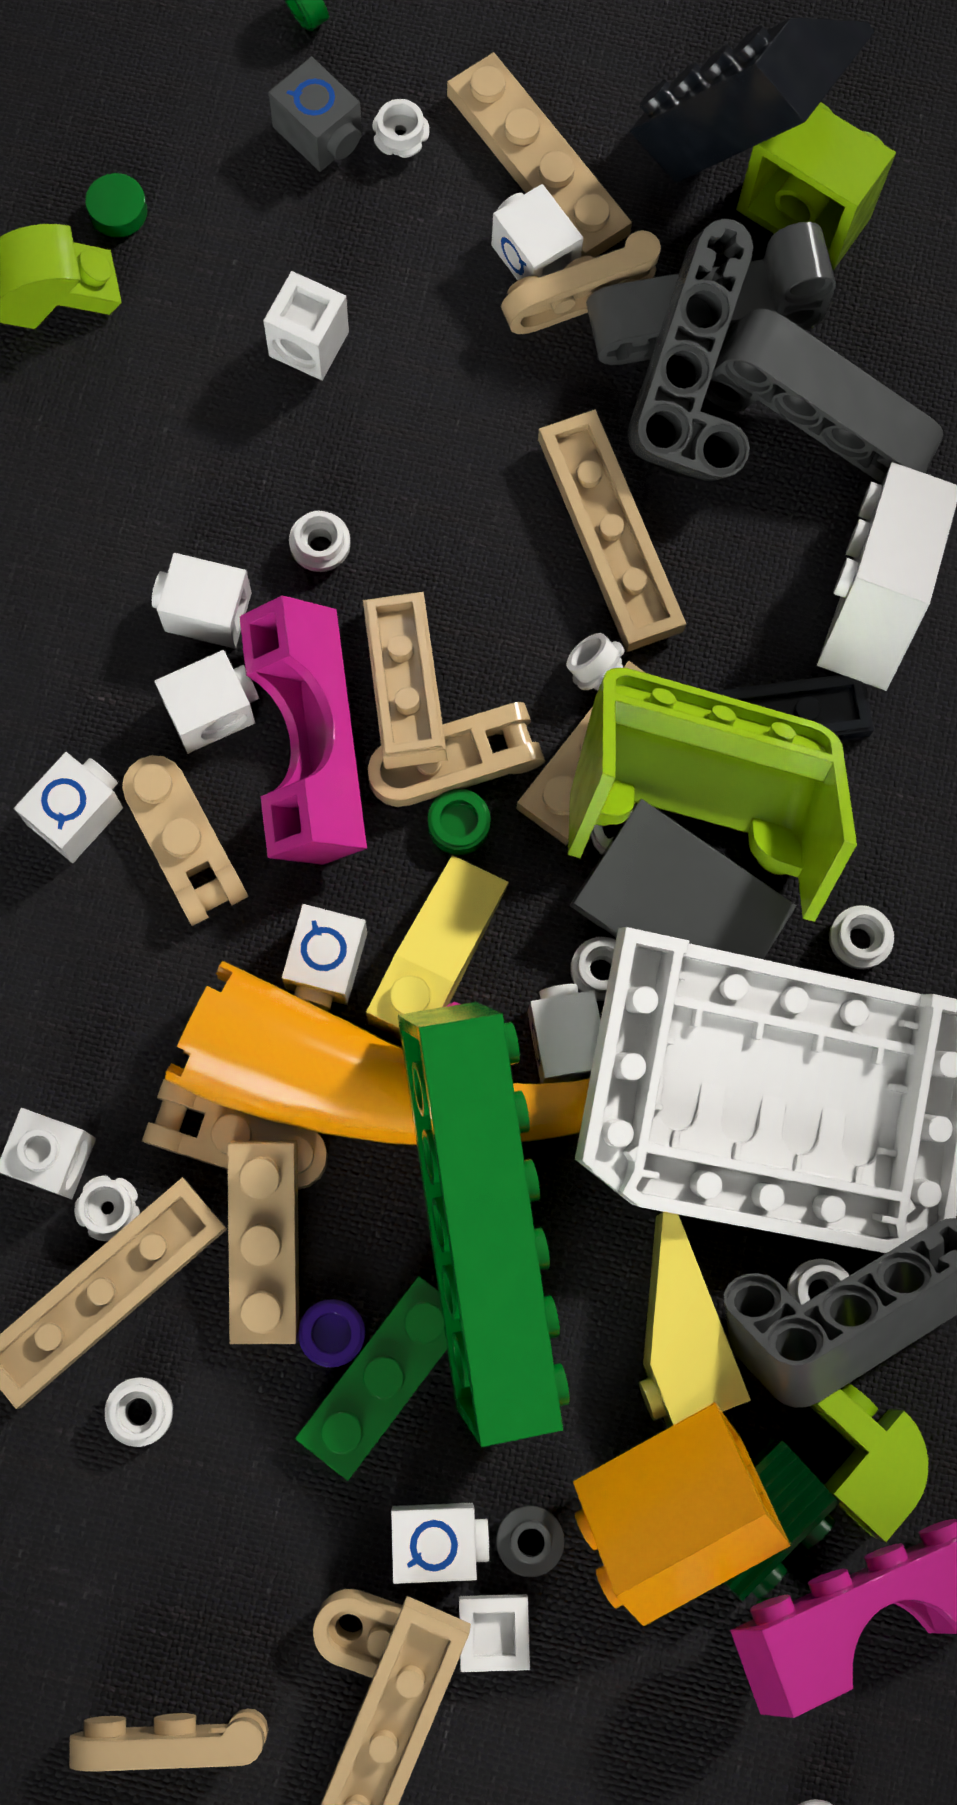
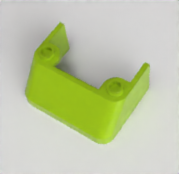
[568,668,857,922]

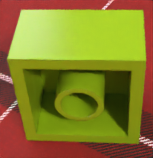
[736,102,896,271]

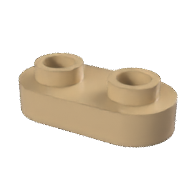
[313,1589,403,1678]

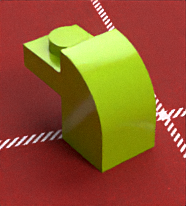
[0,224,122,329]
[809,1383,928,1542]

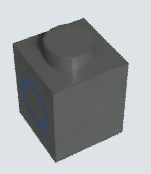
[268,56,362,172]

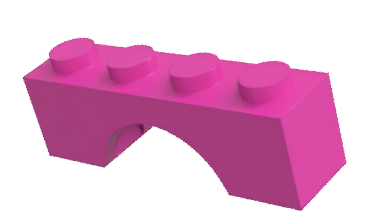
[239,595,367,865]
[730,1519,957,1718]

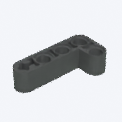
[627,219,753,481]
[586,222,836,365]
[704,309,943,484]
[724,1218,957,1408]

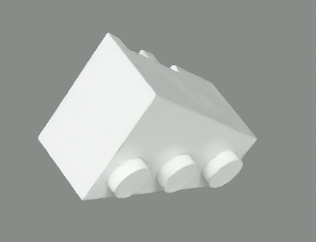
[817,462,957,691]

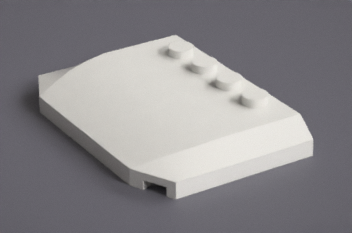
[575,927,957,1253]

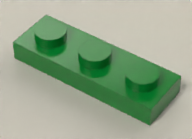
[295,1276,447,1481]

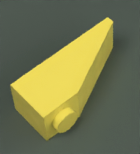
[366,855,509,1040]
[639,1212,751,1428]

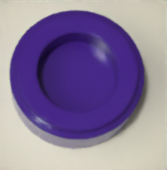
[298,1299,366,1367]

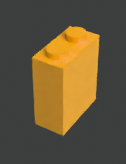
[573,1402,791,1626]

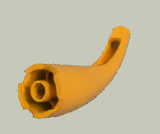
[165,961,590,1145]

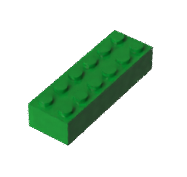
[398,1002,570,1447]

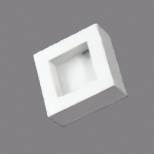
[459,1594,530,1672]

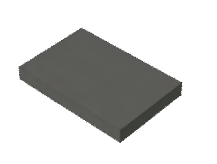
[569,799,797,960]

